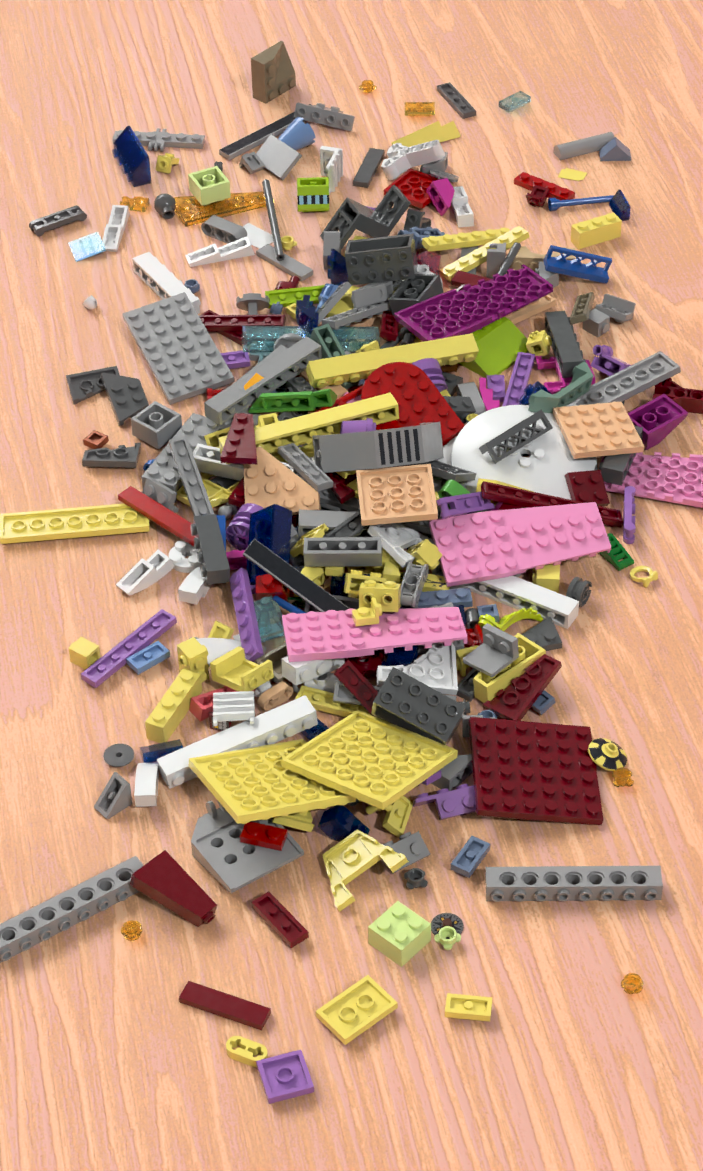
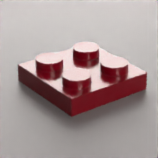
[565,470,610,507]

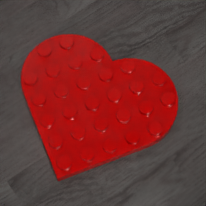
[361,362,465,445]

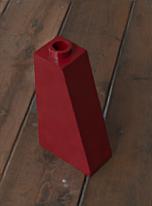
[130,850,217,927]

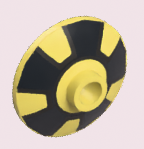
[588,738,627,771]

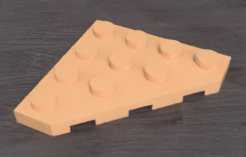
[243,447,320,517]

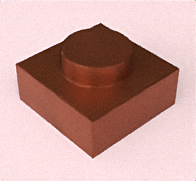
[83,430,109,449]

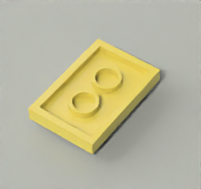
[316,975,398,1045]

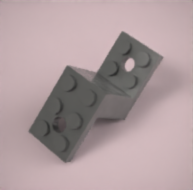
[320,185,411,249]

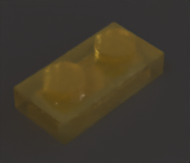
[405,102,435,116]

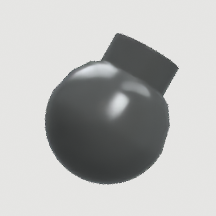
[154,194,176,219]

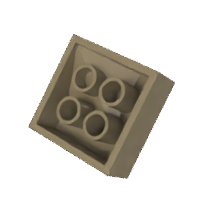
[251,41,296,104]

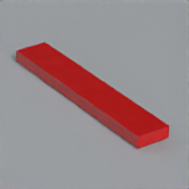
[118,486,195,547]

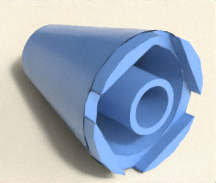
[278,117,316,150]

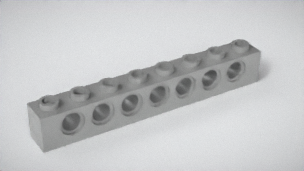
[0,856,144,963]
[485,866,663,902]

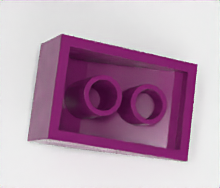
[628,394,688,450]

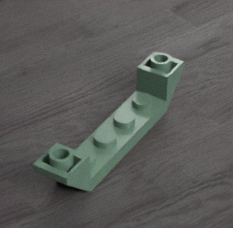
[528,362,594,413]

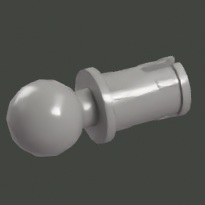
[218,502,238,520]

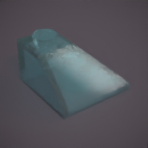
[254,596,284,643]

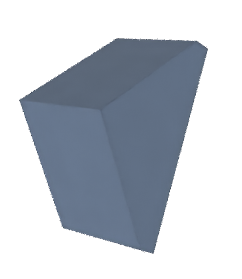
[599,137,631,161]

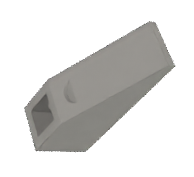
[351,281,394,308]

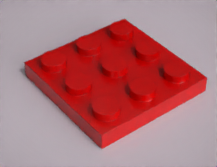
[384,168,440,209]

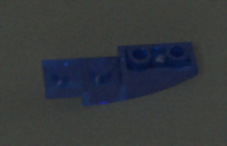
[295,295,319,334]

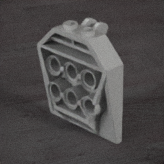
[191,800,304,893]

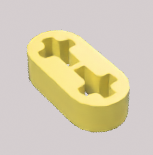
[226,1036,268,1068]

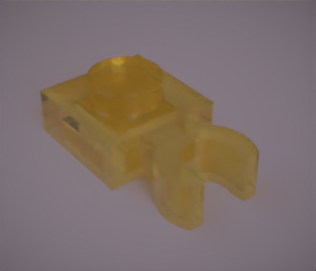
[120,196,150,212]

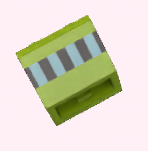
[297,177,329,212]

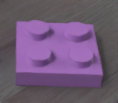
[256,1050,314,1104]

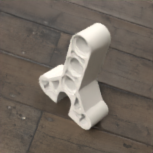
[381,140,445,180]

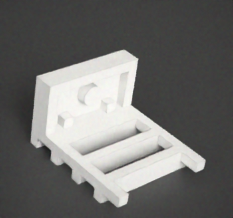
[320,146,343,195]
[213,691,255,726]

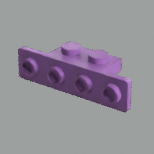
[413,784,477,820]

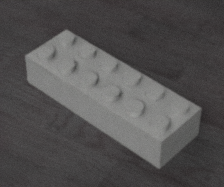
[141,413,225,503]

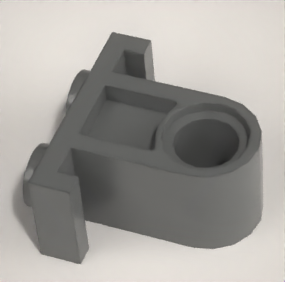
[404,208,431,232]

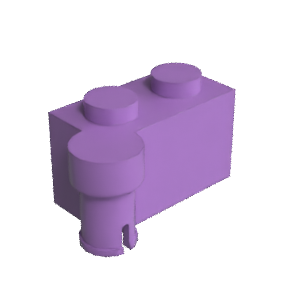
[590,345,631,376]

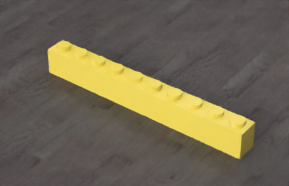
[306,333,479,388]
[218,393,399,464]

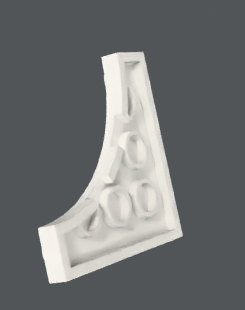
[377,641,458,695]

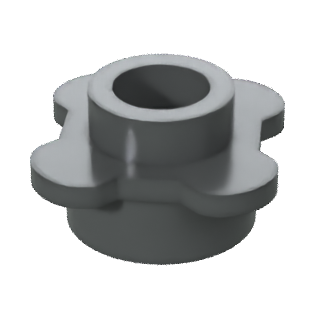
[404,868,428,889]

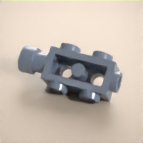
[398,226,445,249]

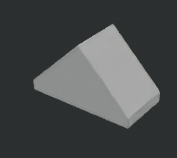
[94,772,132,819]

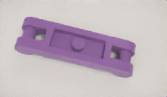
[623,486,636,544]
[436,492,495,519]

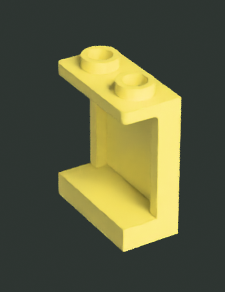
[210,646,274,692]

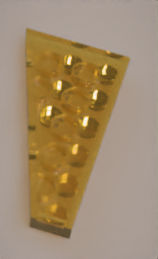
[173,191,274,227]

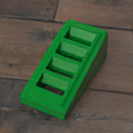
[599,533,634,571]

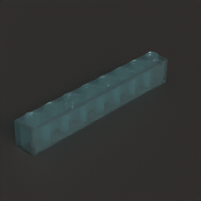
[241,326,380,353]

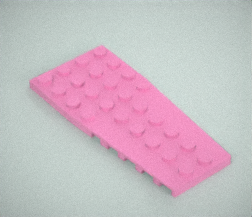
[601,452,703,508]
[429,502,611,587]
[282,607,467,662]

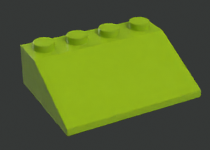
[458,317,529,379]

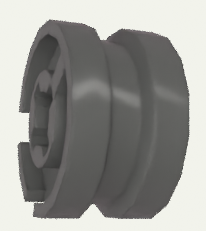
[566,577,592,607]

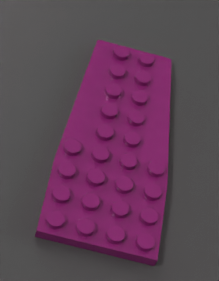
[394,264,553,342]

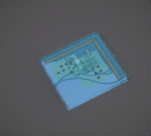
[68,231,106,262]

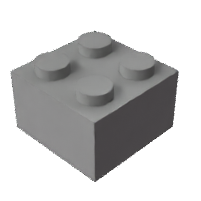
[131,401,182,449]

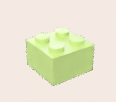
[188,166,231,206]
[368,901,431,967]

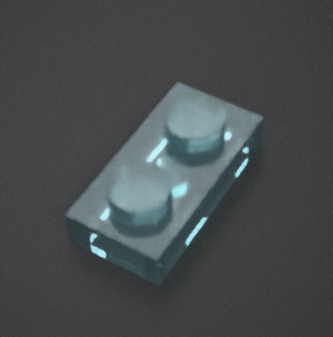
[499,91,531,112]

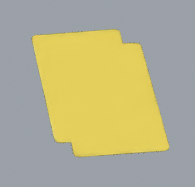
[558,168,587,181]

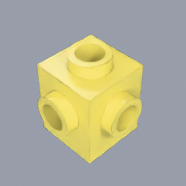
[526,330,552,356]

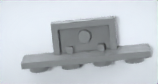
[294,102,355,131]

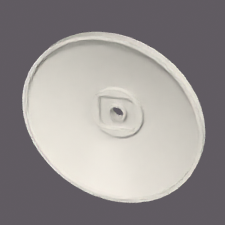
[451,405,597,511]

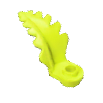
[478,608,543,631]

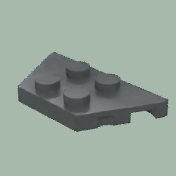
[101,373,149,426]

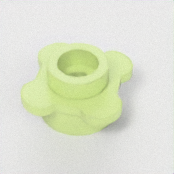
[434,926,461,950]

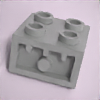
[463,623,519,677]

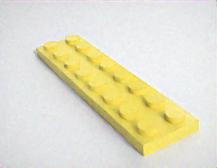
[0,504,150,544]

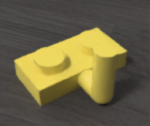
[366,796,413,837]

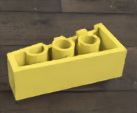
[473,633,546,703]

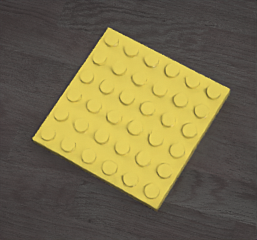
[281,710,458,810]
[189,739,356,824]

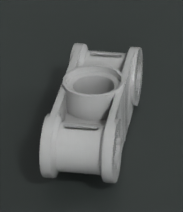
[401,562,429,608]

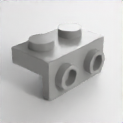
[595,294,636,323]
[142,477,179,513]
[383,831,430,874]

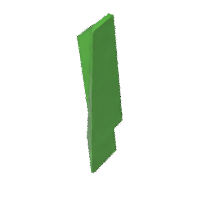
[249,389,337,413]

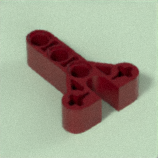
[652,377,703,414]

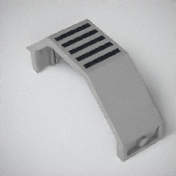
[312,422,444,473]

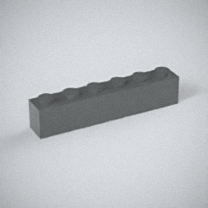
[545,311,586,378]

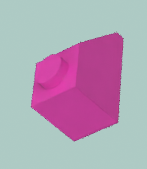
[426,178,455,216]

